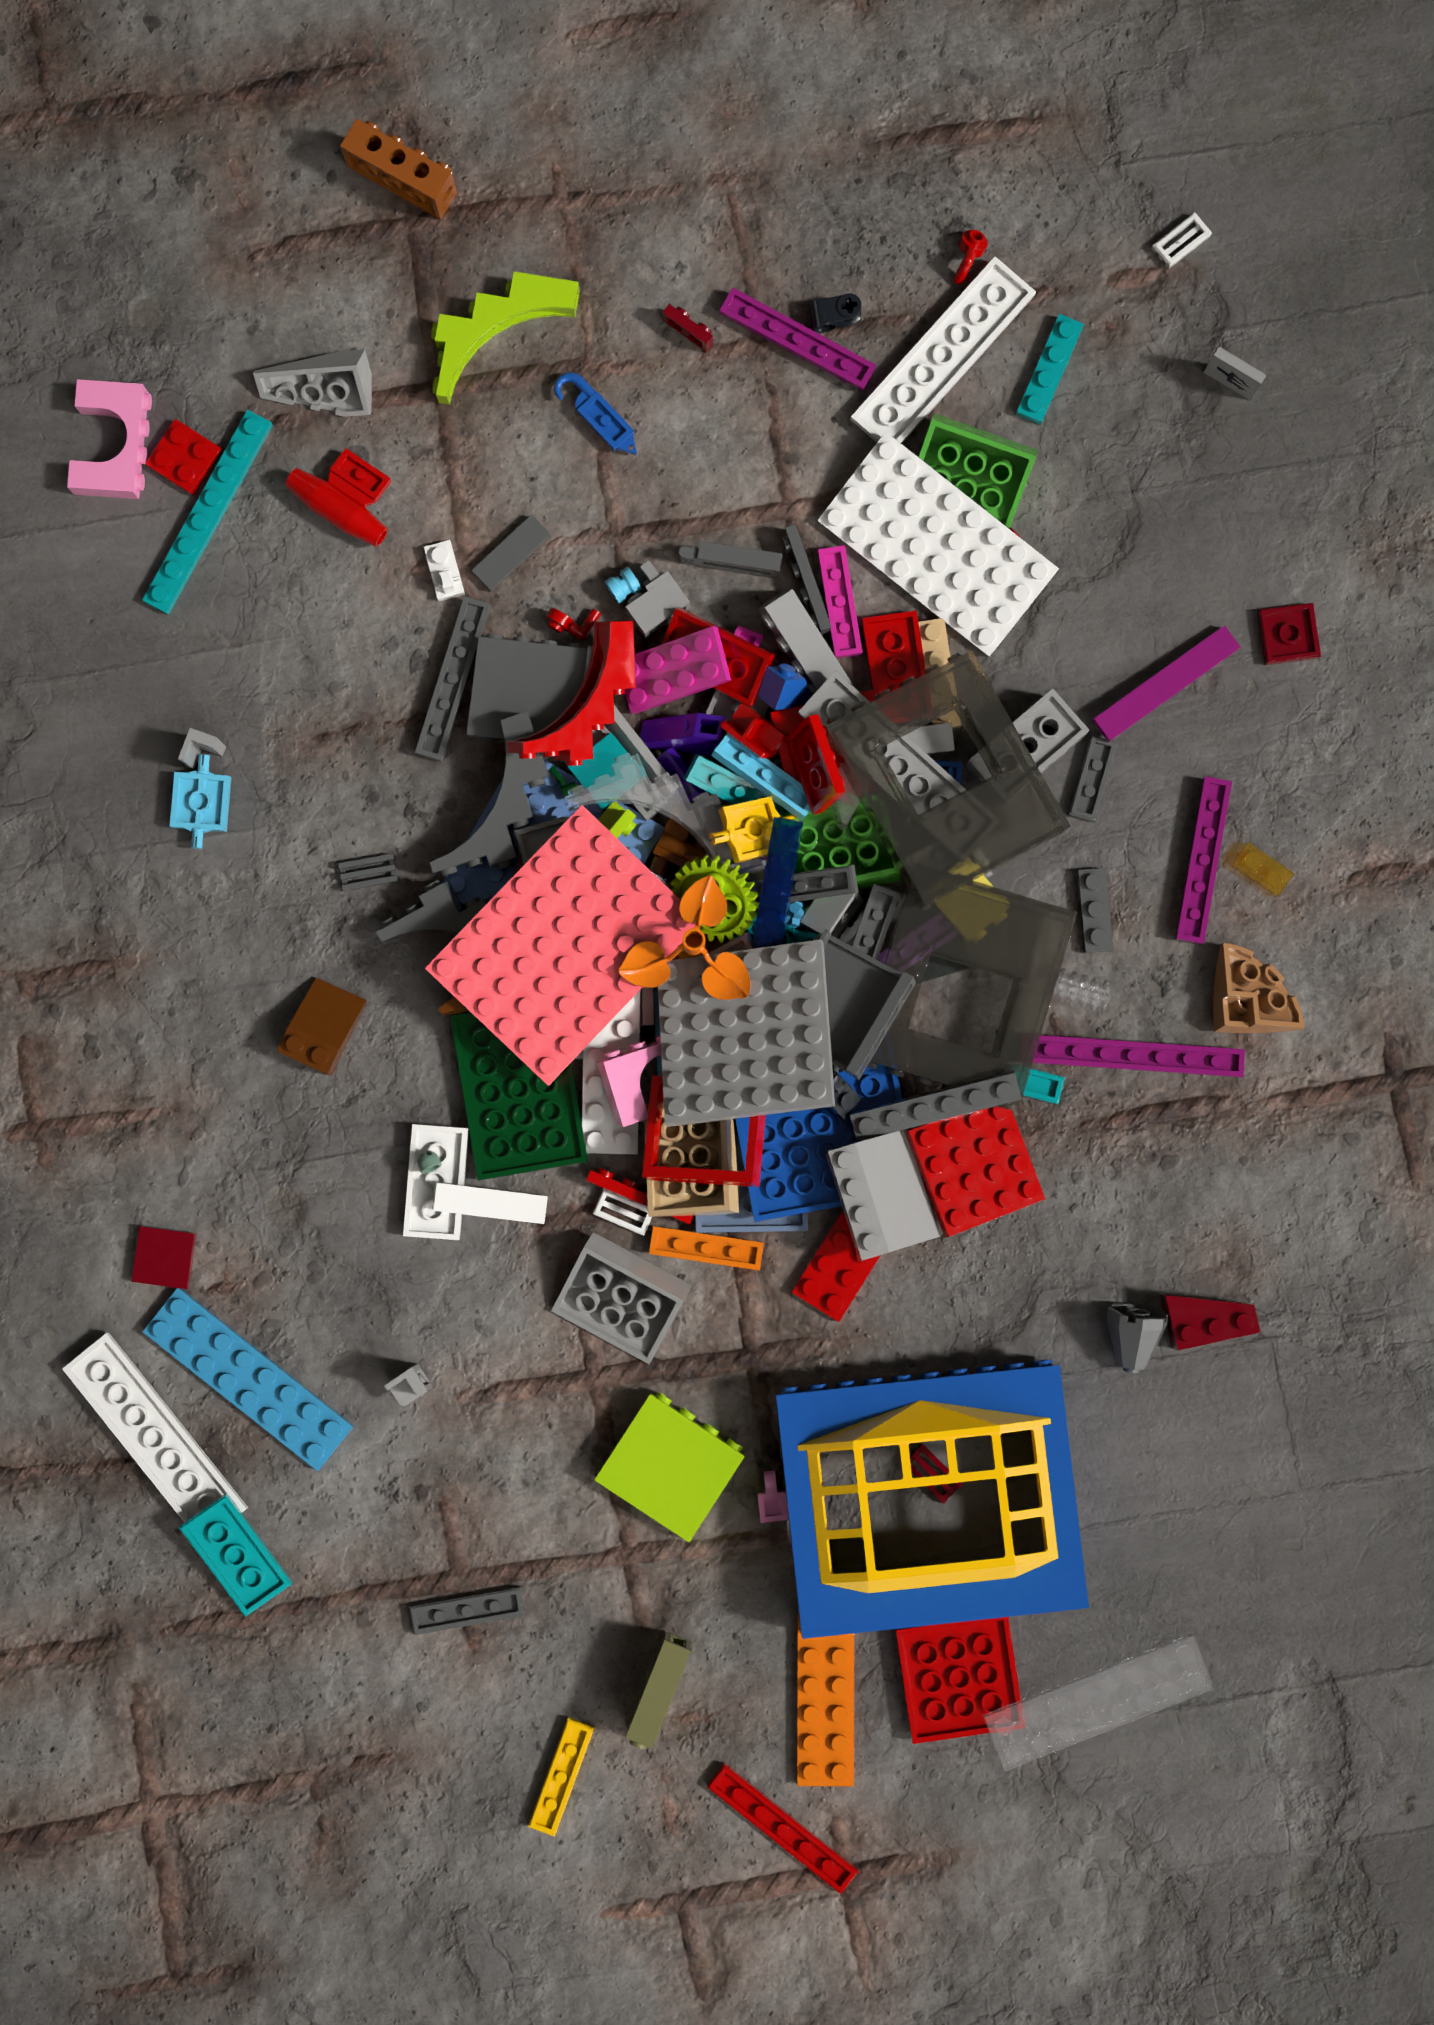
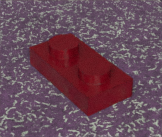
[663,304,713,353]

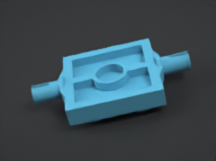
[170,754,232,849]

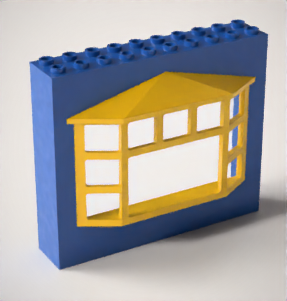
[775,1359,1089,1639]

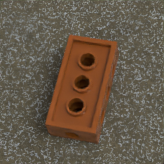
[340,118,457,220]

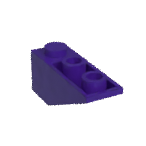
[640,713,725,756]

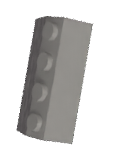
[825,1129,940,1261]
[551,1232,692,1364]

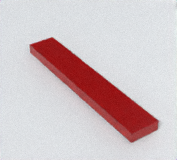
[707,1762,859,1894]

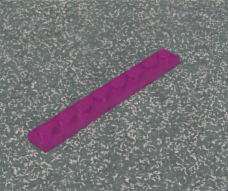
[1020,1034,1245,1078]

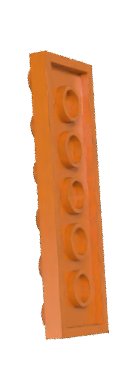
[797,1612,854,1786]

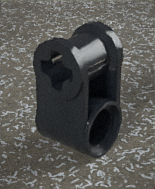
[808,293,861,333]

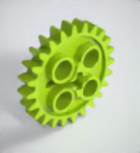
[671,855,759,943]

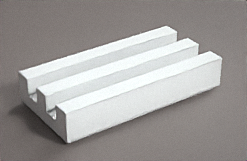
[1151,212,1212,269]
[593,1188,652,1236]

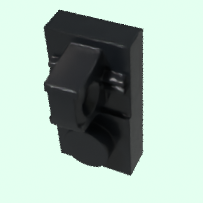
[829,1067,861,1120]

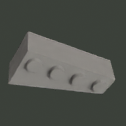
[756,589,852,695]

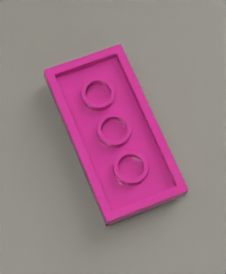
[625,626,731,714]

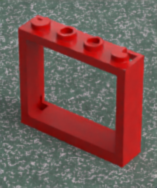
[642,1073,766,1187]

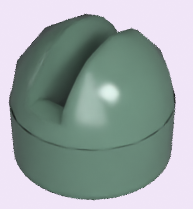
[417,1150,442,1174]

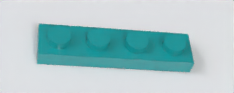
[1016,313,1084,425]
[683,754,789,815]

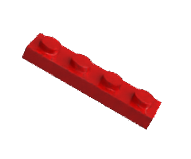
[586,1167,694,1224]

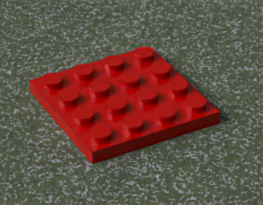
[905,1103,1046,1238]
[895,1617,1025,1744]

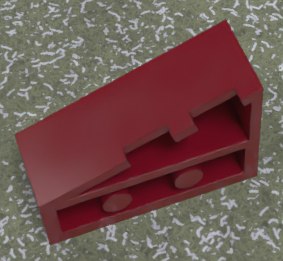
[1160,1294,1261,1351]

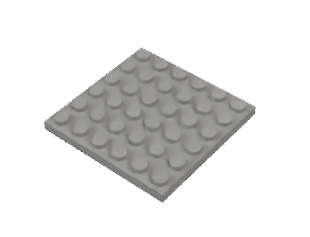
[658,939,835,1127]

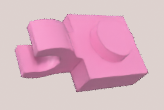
[757,1470,789,1523]

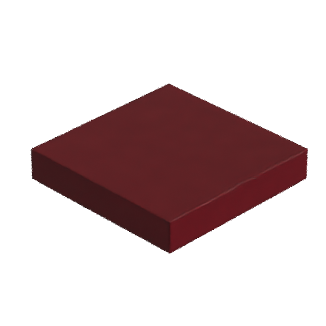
[1257,603,1321,666]
[131,1226,197,1289]

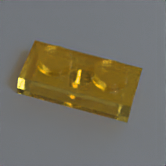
[1231,842,1294,897]

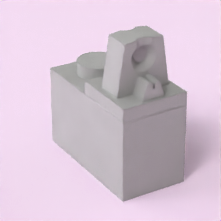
[626,561,690,639]

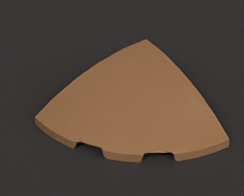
[1213,943,1305,1033]

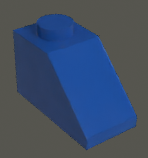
[757,664,813,710]

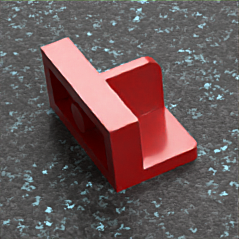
[720,703,788,758]

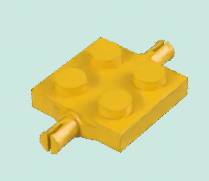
[709,796,798,863]

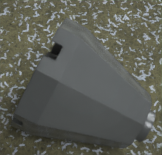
[1107,1303,1169,1373]

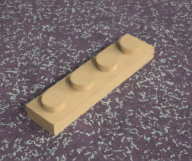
[919,618,961,729]

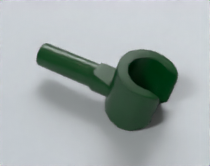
[549,766,580,801]

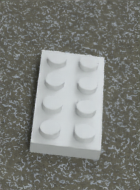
[403,1124,469,1240]

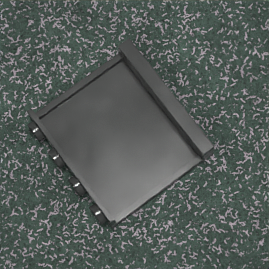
[467,633,588,743]
[814,929,916,1080]

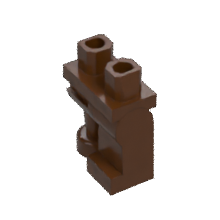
[650,803,722,879]

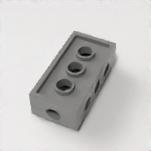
[966,689,1089,807]

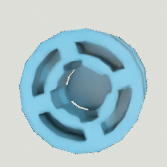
[604,566,642,604]

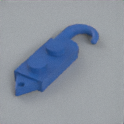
[554,372,637,455]

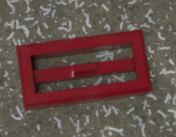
[910,1443,963,1504]

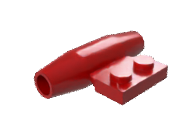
[285,448,391,547]

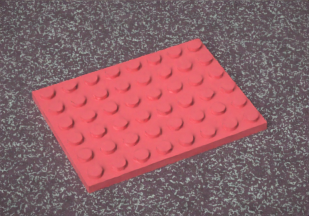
[425,805,702,1086]

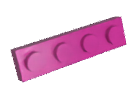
[817,545,863,659]

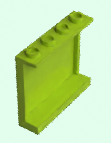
[595,1391,745,1542]

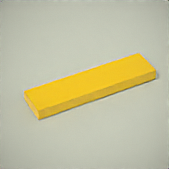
[528,1717,595,1837]

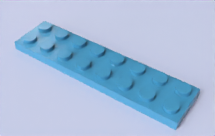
[143,1288,354,1471]

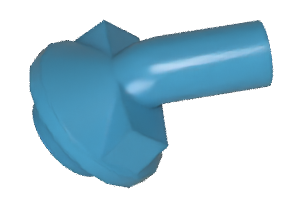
[780,902,804,928]

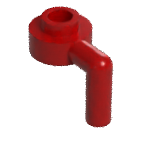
[953,230,988,285]
[545,607,601,640]

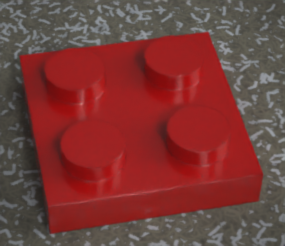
[145,418,223,496]

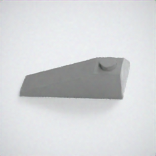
[253,349,372,417]

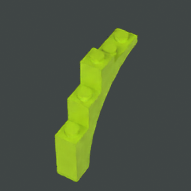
[431,271,580,405]

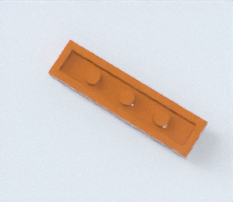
[649,1226,764,1271]

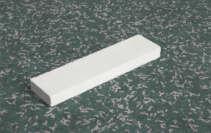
[432,1183,548,1224]

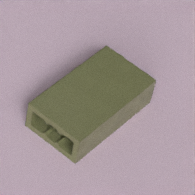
[626,1631,692,1750]

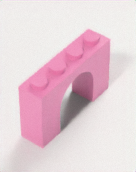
[67,379,152,499]
[597,1036,661,1127]

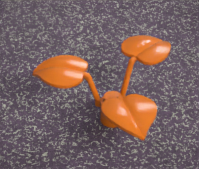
[619,875,750,1000]

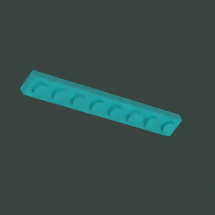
[142,409,273,615]

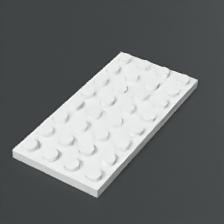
[818,432,1059,657]

